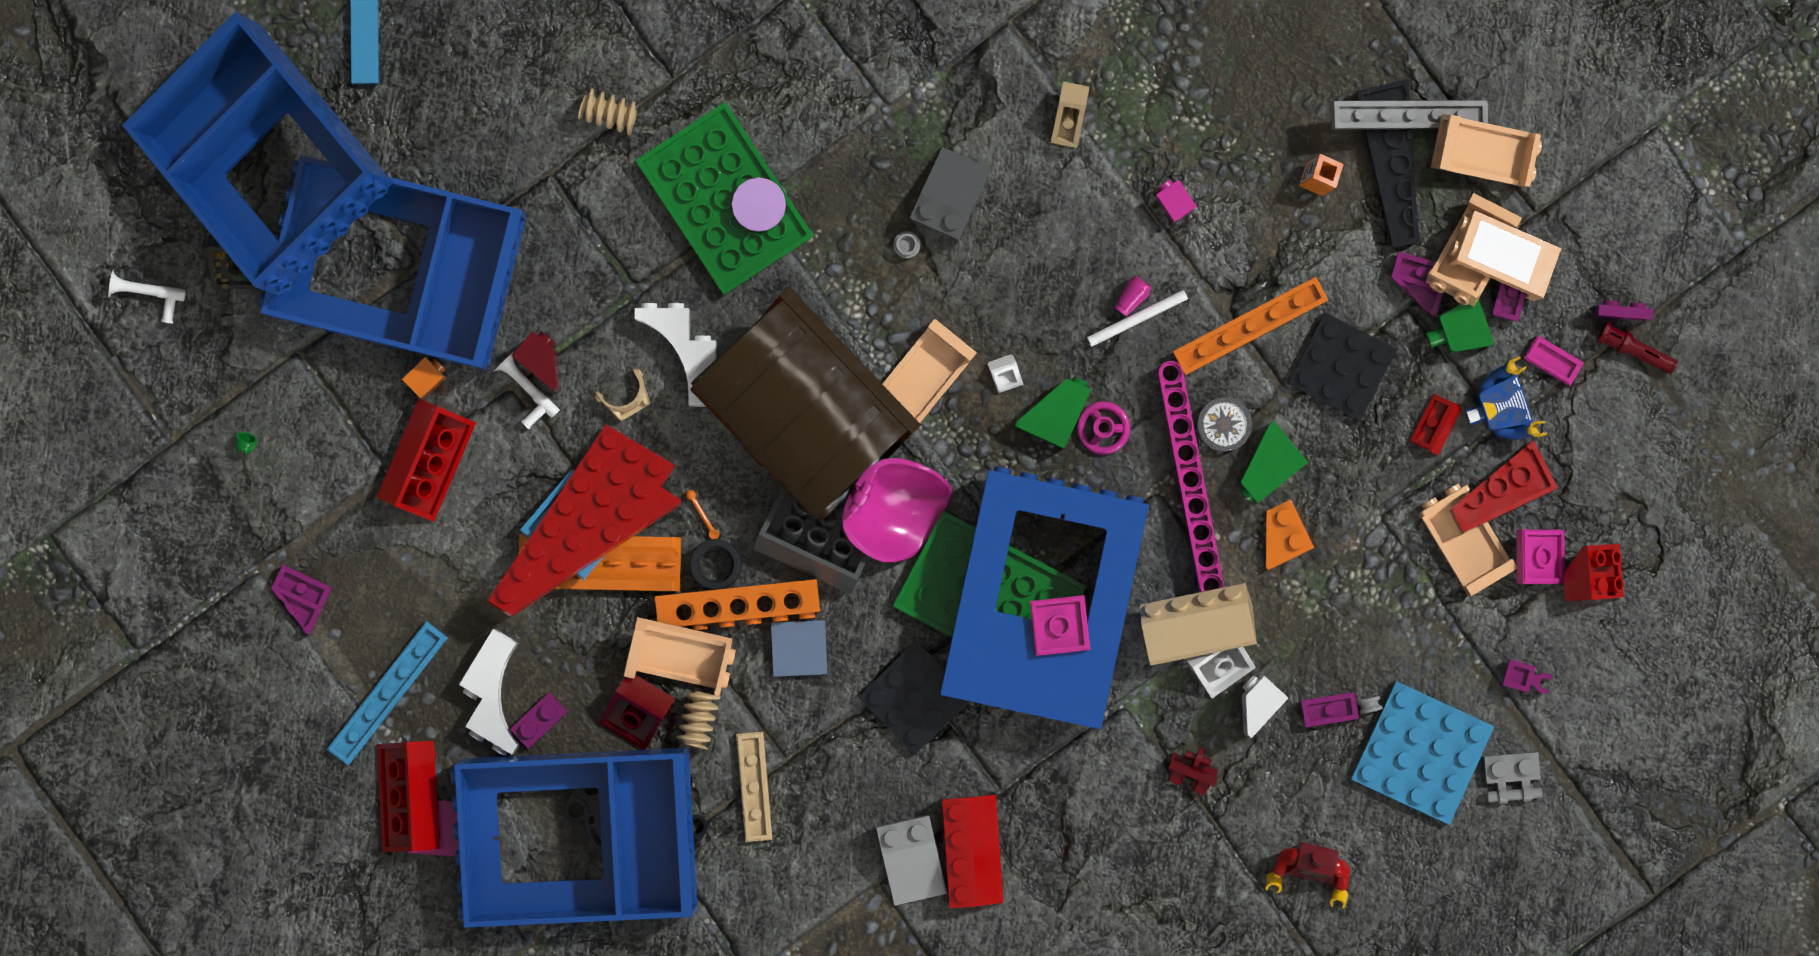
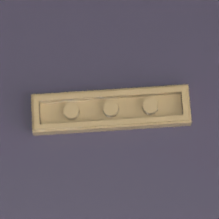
[736,732,772,842]

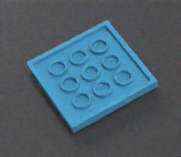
[1350,681,1494,825]

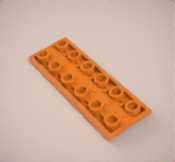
[519,534,681,591]

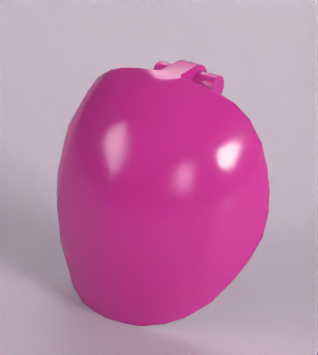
[842,458,953,562]

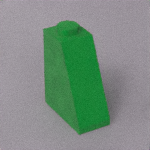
[1015,376,1091,450]
[1239,421,1308,504]

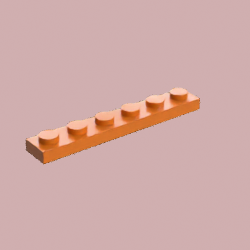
[1172,277,1328,375]

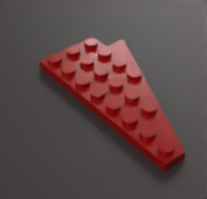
[488,425,682,617]

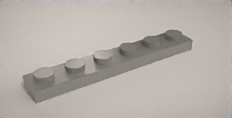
[1331,101,1488,129]

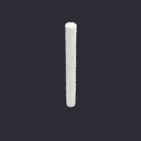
[1087,290,1188,347]

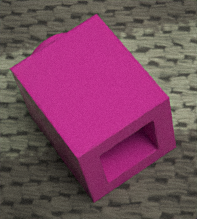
[1155,179,1197,224]

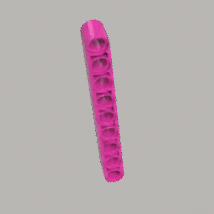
[1157,361,1224,592]

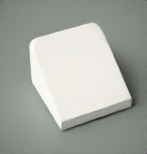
[988,354,1023,394]

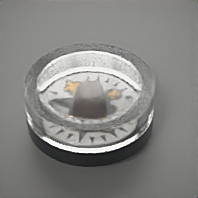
[1197,397,1252,452]

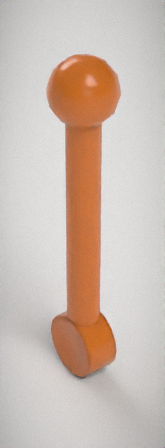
[685,490,719,539]

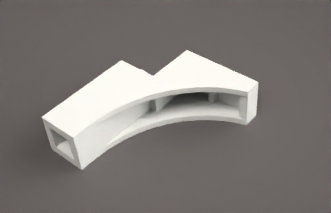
[635,303,717,407]
[459,629,520,756]

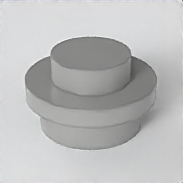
[893,231,920,259]

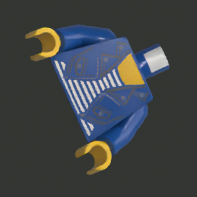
[1465,356,1547,440]

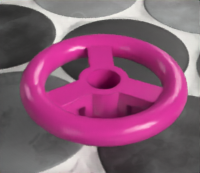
[1076,401,1130,455]

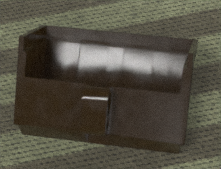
[690,287,921,521]

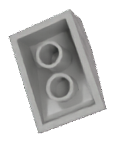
[876,814,947,906]

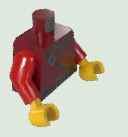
[1266,842,1350,909]

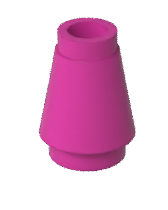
[1115,275,1152,316]

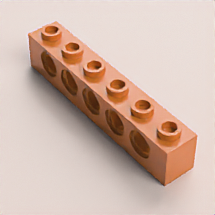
[655,579,820,630]

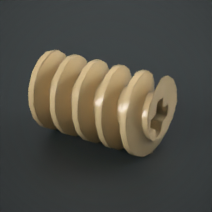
[578,88,637,135]
[676,691,721,749]

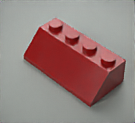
[376,399,476,522]
[377,741,440,852]
[942,795,1003,908]

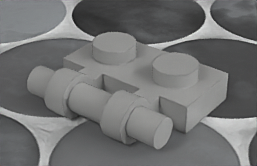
[1483,752,1542,804]

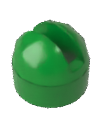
[234,432,257,455]

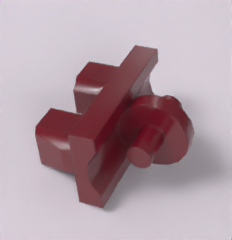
[1168,747,1218,795]

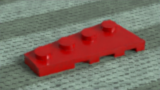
[1449,440,1558,534]

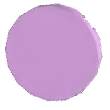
[732,178,786,232]

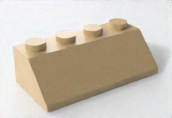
[1140,583,1257,665]

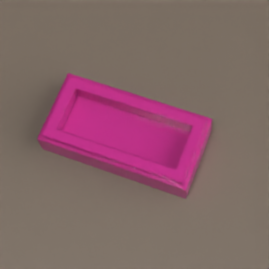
[1523,335,1584,386]

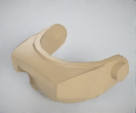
[594,368,650,422]

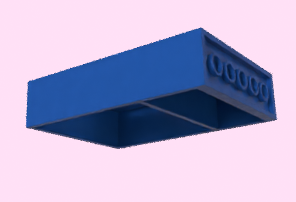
[122,12,393,296]
[258,155,527,371]
[939,466,1149,729]
[451,748,698,928]

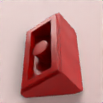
[1409,393,1462,456]

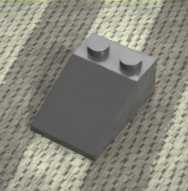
[910,147,991,243]

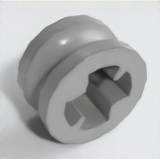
[1356,696,1383,715]

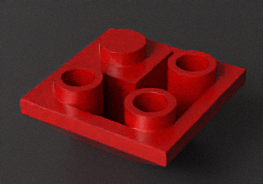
[1563,544,1624,602]

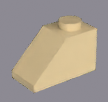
[1051,82,1089,148]

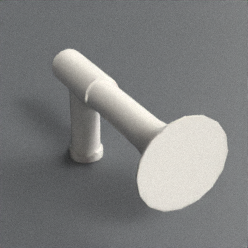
[108,270,186,324]
[494,351,560,429]

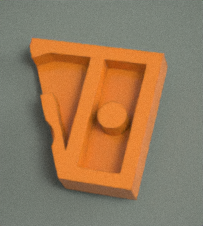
[1265,499,1314,571]

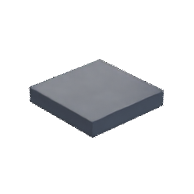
[771,620,828,677]

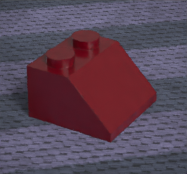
[512,331,561,393]
[599,675,675,750]

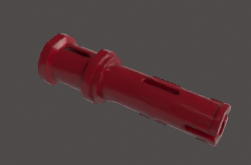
[1596,321,1678,375]

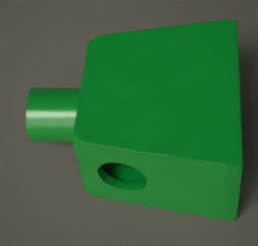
[1426,299,1495,354]

